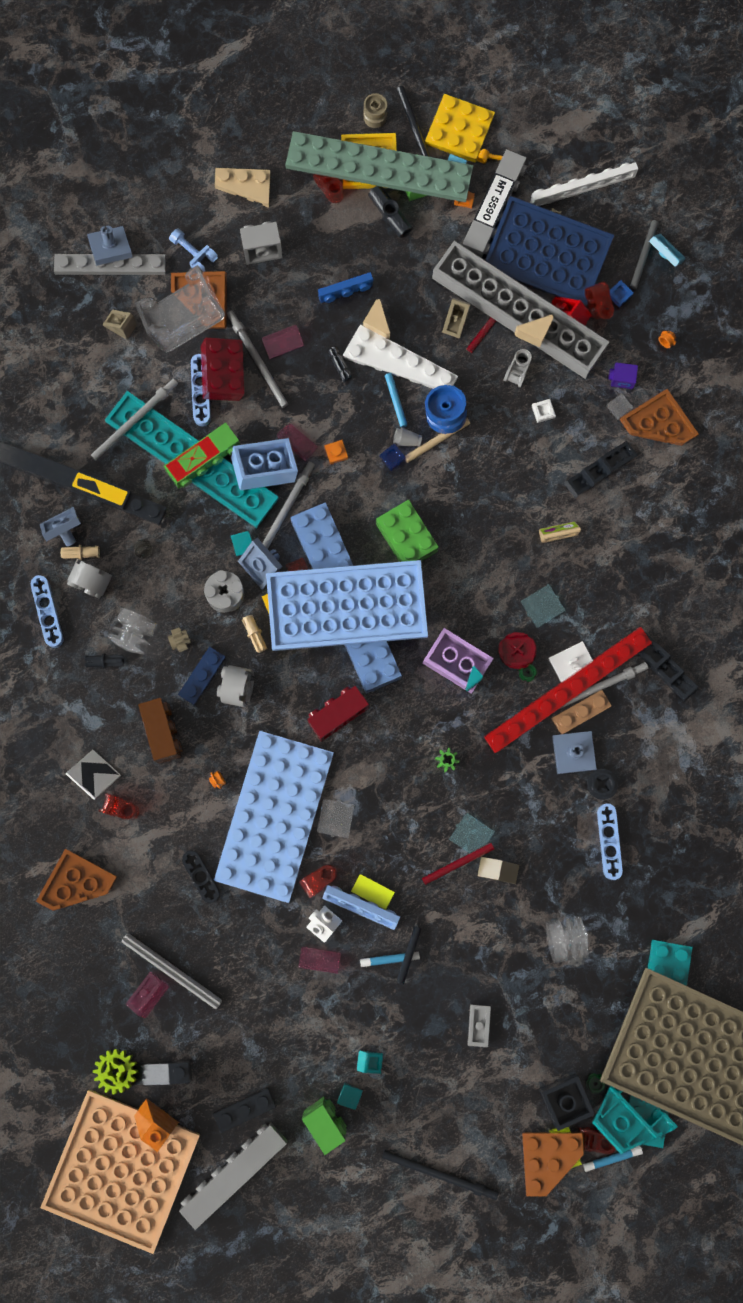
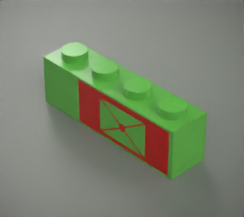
[164,423,240,488]

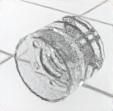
[107,608,158,655]
[546,916,589,963]

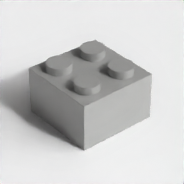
[240,221,282,265]

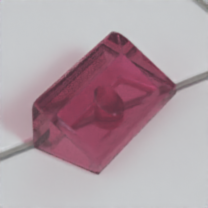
[262,325,304,359]
[277,423,318,461]
[298,947,341,974]
[126,972,169,1018]

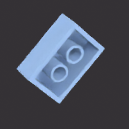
[231,438,298,490]

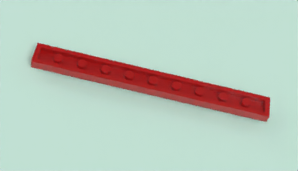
[484,627,652,753]

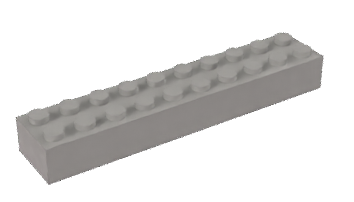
[432,241,609,379]

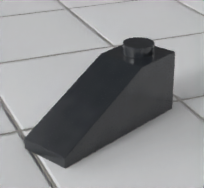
[132,1059,192,1085]

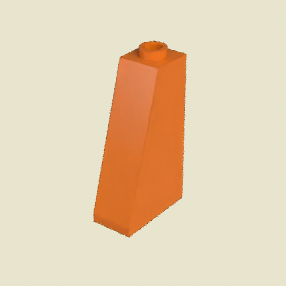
[134,1098,179,1152]

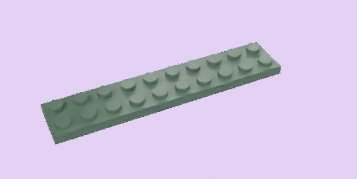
[285,131,473,202]

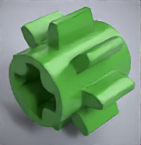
[435,748,459,772]

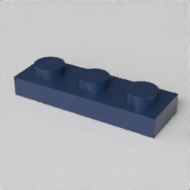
[178,646,226,706]

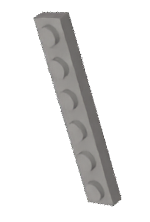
[54,254,166,275]

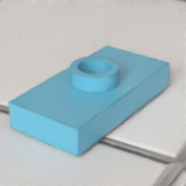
[649,234,685,267]

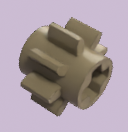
[168,627,191,652]

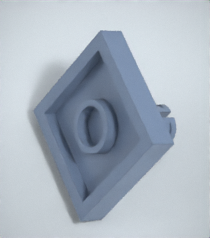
[87,226,133,266]
[40,507,81,546]
[238,538,282,590]
[553,731,597,774]

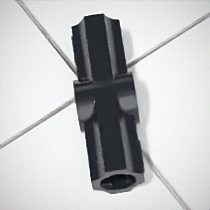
[368,186,413,238]

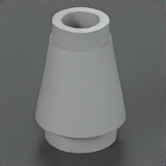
[393,427,422,447]

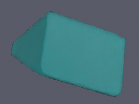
[231,531,252,557]
[465,666,483,691]
[357,1051,383,1074]
[337,1083,363,1110]

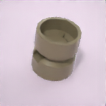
[364,93,387,128]

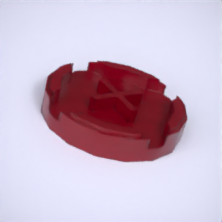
[498,632,537,669]

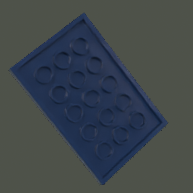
[485,196,614,307]

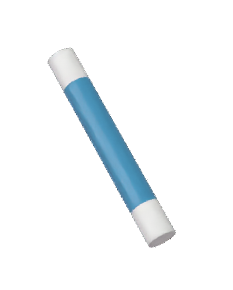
[360,951,420,967]
[583,1146,643,1172]

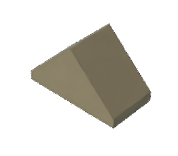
[442,298,470,338]
[103,310,137,340]
[477,857,519,884]

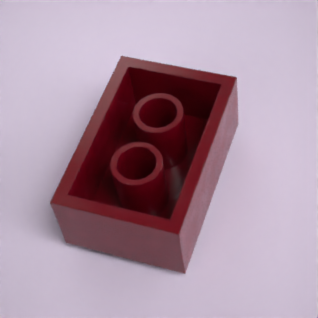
[201,337,244,401]
[307,686,369,742]

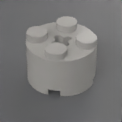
[67,559,112,599]
[204,570,244,613]
[217,665,254,707]

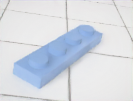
[322,885,400,930]

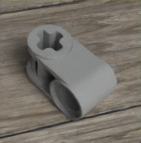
[503,349,532,388]

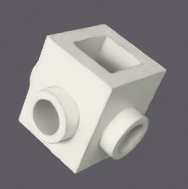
[307,906,342,943]

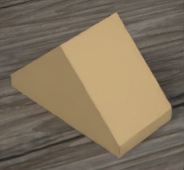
[363,299,390,340]
[515,315,553,347]

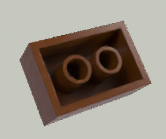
[138,698,183,764]

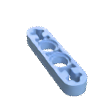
[191,354,211,427]
[31,575,64,648]
[597,803,622,880]

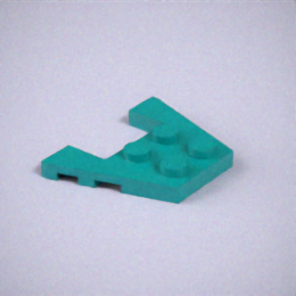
[592,1086,678,1154]

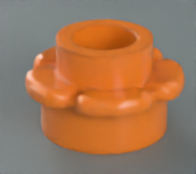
[659,331,676,348]
[209,771,226,789]

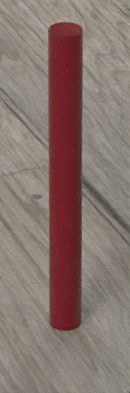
[466,317,496,353]
[422,843,494,885]

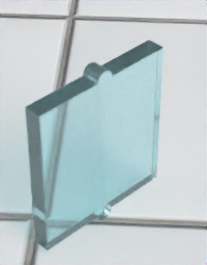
[521,584,565,628]
[449,813,495,853]

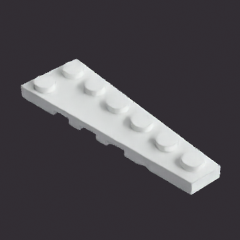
[343,325,458,389]

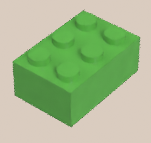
[376,500,439,562]
[302,1097,347,1155]

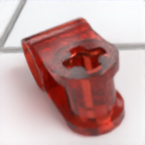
[313,174,343,203]
[585,282,614,319]
[99,793,139,820]
[299,865,337,898]
[579,1127,616,1154]

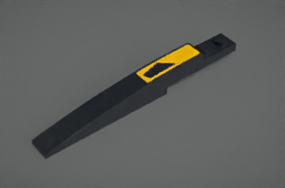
[0,442,167,526]

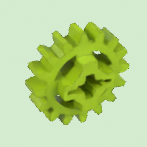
[93,1049,138,1094]

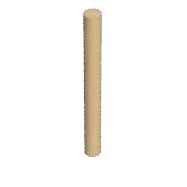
[404,418,470,463]

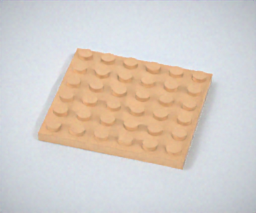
[40,1089,200,1254]

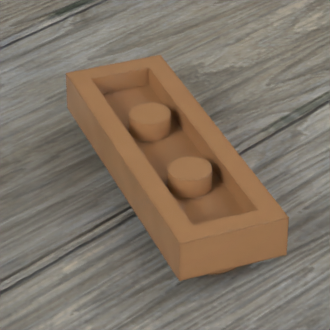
[552,690,611,734]

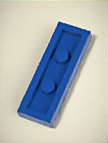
[318,272,373,303]

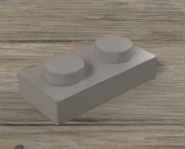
[468,1004,491,1047]

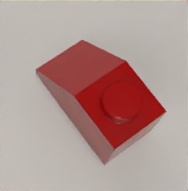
[551,296,592,326]

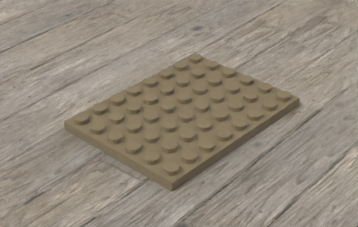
[600,968,743,1145]

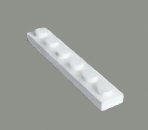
[530,162,638,206]

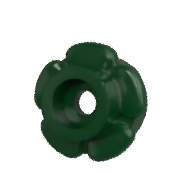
[519,664,537,682]
[586,1073,605,1094]

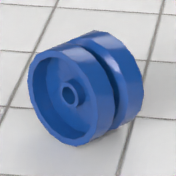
[425,385,467,434]

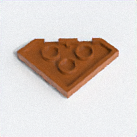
[171,271,227,329]
[620,389,699,446]
[36,849,118,911]
[522,1132,585,1196]

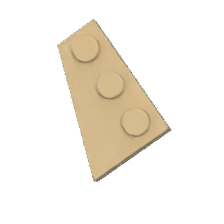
[215,168,271,207]

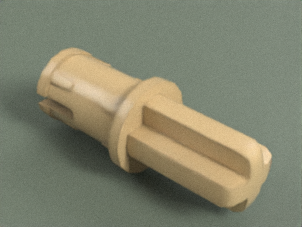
[61,545,100,560]
[242,615,267,653]

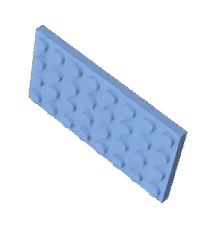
[266,560,428,651]
[214,731,334,903]

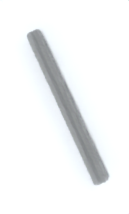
[122,934,222,1009]

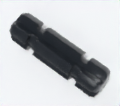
[328,346,351,382]

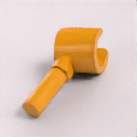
[477,149,503,163]

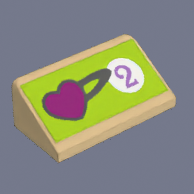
[539,522,581,543]

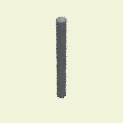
[630,220,659,289]

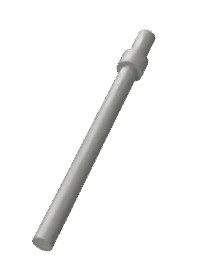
[227,311,288,408]
[91,379,178,460]
[263,461,315,549]
[559,662,648,709]

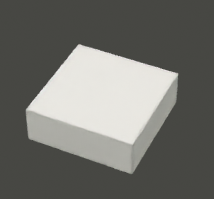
[532,399,556,423]

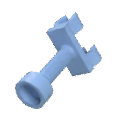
[169,228,218,272]

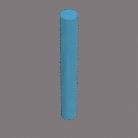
[385,373,407,428]

